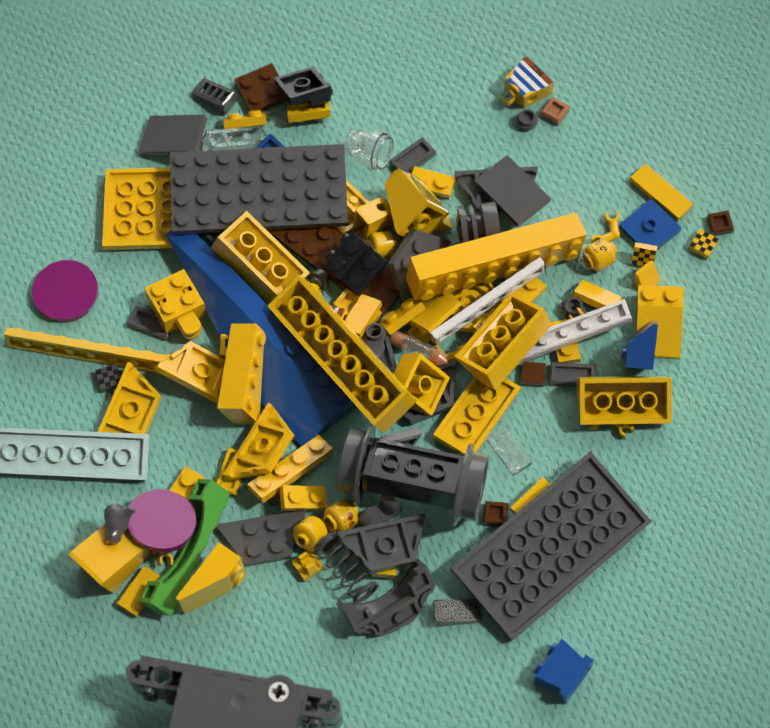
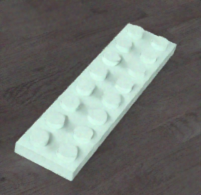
[0,427,150,480]

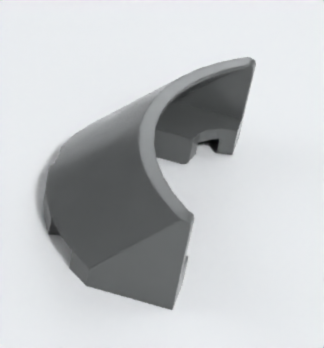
[336,558,435,636]

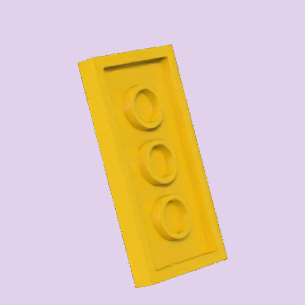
[433,377,521,456]

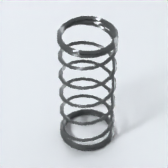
[314,532,378,603]

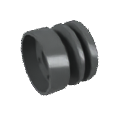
[456,202,500,244]

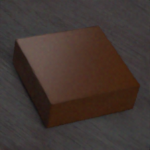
[707,210,734,236]
[521,361,546,387]
[483,501,508,527]

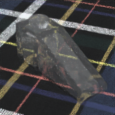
[199,126,267,151]

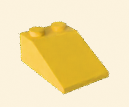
[636,285,684,359]
[176,543,246,614]

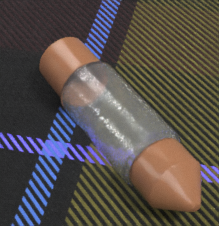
[388,331,448,367]

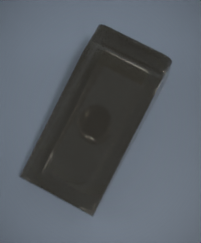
[433,599,482,627]

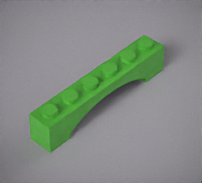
[138,479,231,616]

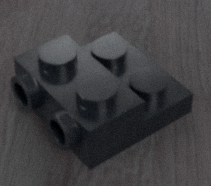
[274,66,333,107]
[324,232,389,296]

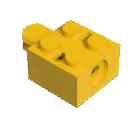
[144,269,206,340]

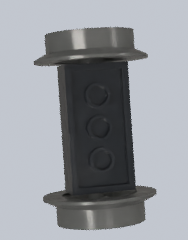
[337,423,489,526]

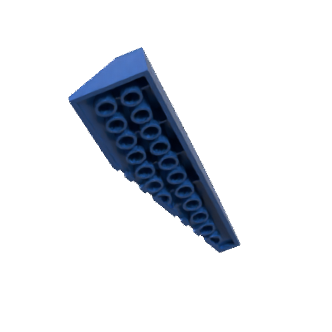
[166,230,355,447]

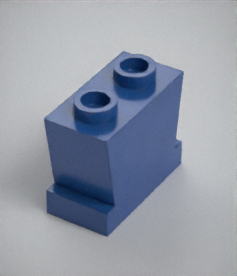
[533,639,594,704]

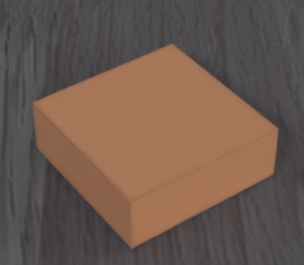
[540,96,570,125]

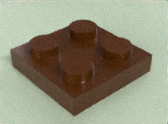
[234,63,287,112]

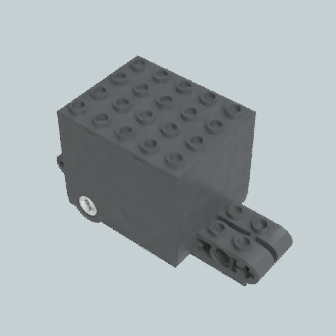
[126,655,343,728]

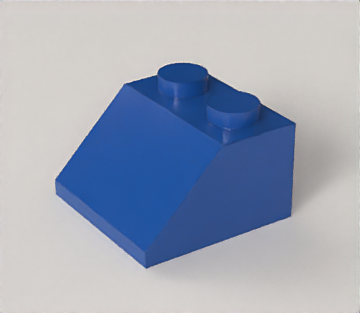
[621,321,658,370]

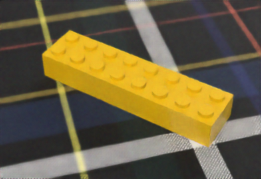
[406,212,587,301]
[268,275,417,433]

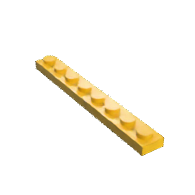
[4,327,171,374]

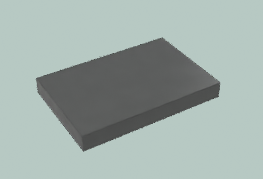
[139,114,208,156]
[474,155,551,227]

